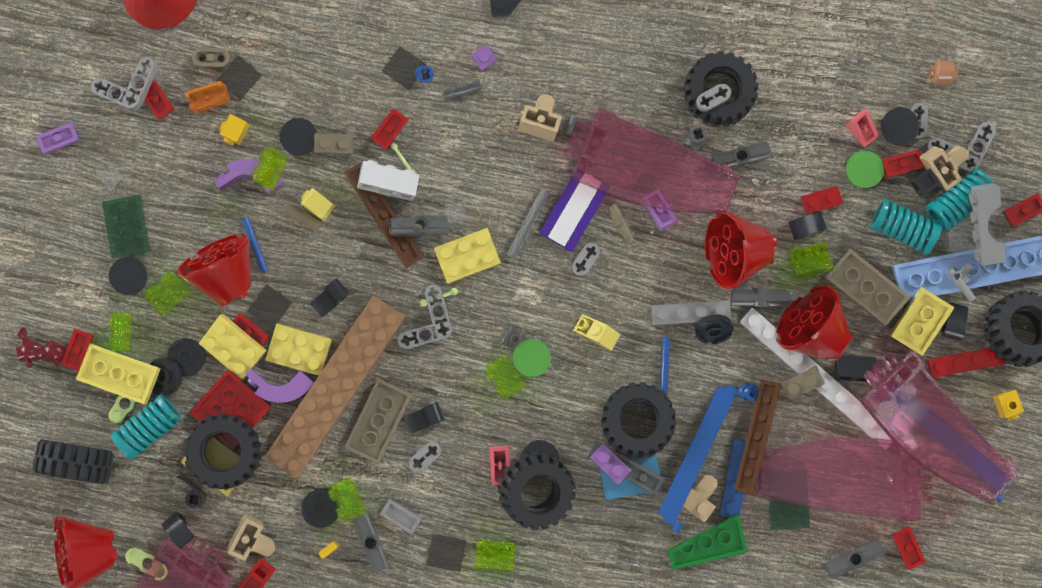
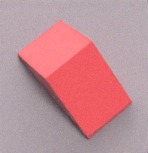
[845,109,879,148]
[489,446,510,485]

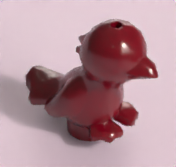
[16,327,66,368]

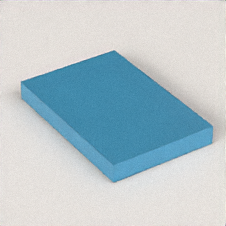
[599,454,663,500]

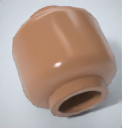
[928,60,958,86]

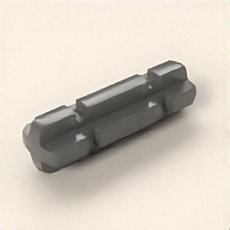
[444,81,481,100]

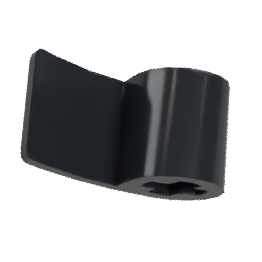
[788,212,827,240]
[310,278,350,317]
[941,302,968,341]
[404,402,445,434]
[176,475,206,508]
[161,511,195,549]

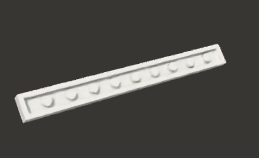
[739,308,898,449]

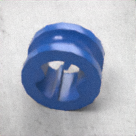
[415,66,434,83]
[740,383,758,401]

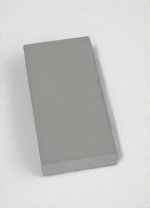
[379,498,422,535]

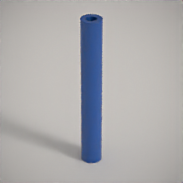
[242,217,268,273]
[660,337,670,395]

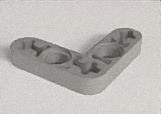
[91,57,158,110]
[926,122,996,173]
[398,284,452,349]

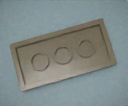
[825,249,911,327]
[344,378,413,464]

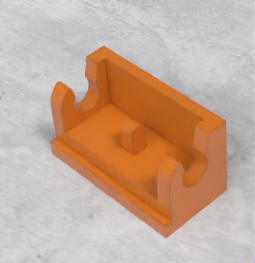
[185,81,231,114]

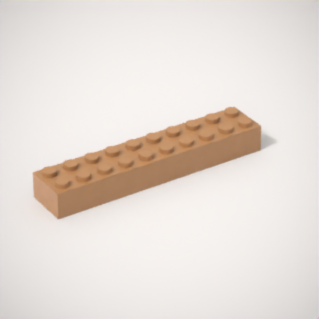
[264,295,407,479]

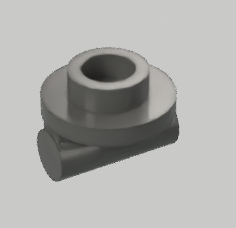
[562,116,581,137]
[500,326,520,347]

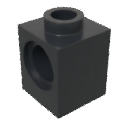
[909,168,941,198]

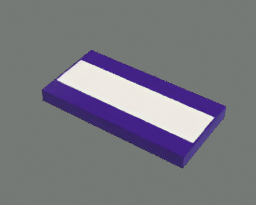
[539,168,610,252]

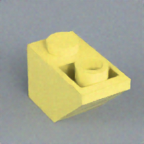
[301,188,335,222]
[573,314,621,351]

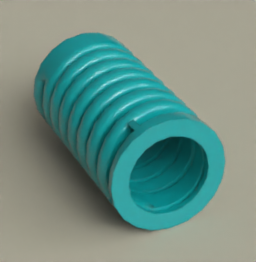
[926,168,993,233]
[869,198,942,255]
[110,394,183,461]

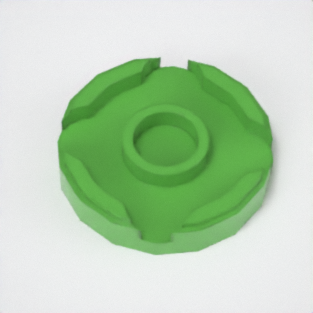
[845,151,884,189]
[513,339,551,377]

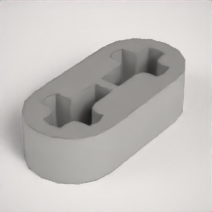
[696,84,731,112]
[910,103,928,140]
[572,243,600,276]
[409,442,441,472]

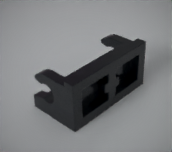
[834,355,877,383]

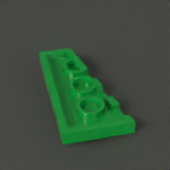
[667,513,748,570]

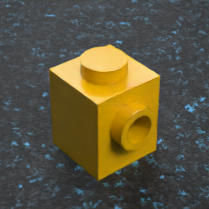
[219,114,250,146]
[993,390,1024,421]

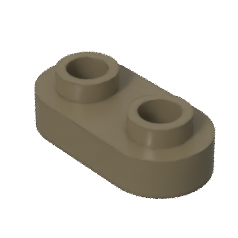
[192,48,231,68]

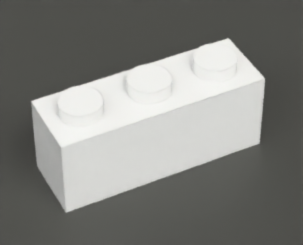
[357,160,420,201]

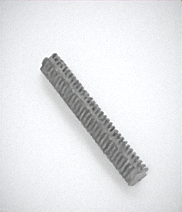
[506,188,550,259]

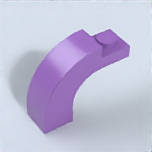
[215,159,286,195]
[245,369,314,403]

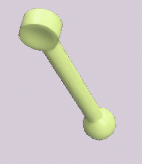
[390,143,416,173]
[420,288,458,307]

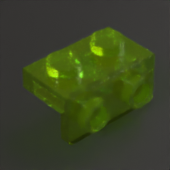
[252,145,289,191]
[789,242,833,279]
[144,271,191,317]
[109,312,132,352]
[485,354,526,399]
[328,477,366,522]
[475,539,516,573]

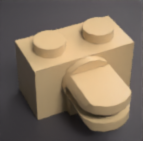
[517,94,562,142]
[919,145,969,191]
[683,475,718,522]
[227,513,275,561]

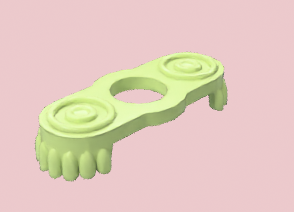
[108,396,136,424]
[125,548,168,580]

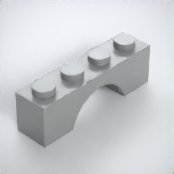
[969,183,1006,266]
[651,300,731,326]

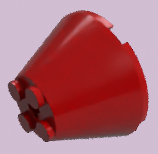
[123,0,197,30]
[705,211,777,289]
[177,233,251,306]
[776,285,853,360]
[53,516,118,588]

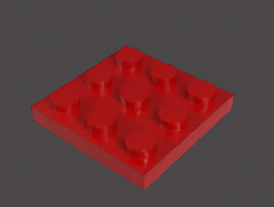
[189,369,272,451]

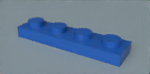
[719,439,746,517]

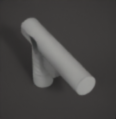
[947,263,976,302]

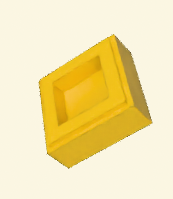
[319,541,340,559]

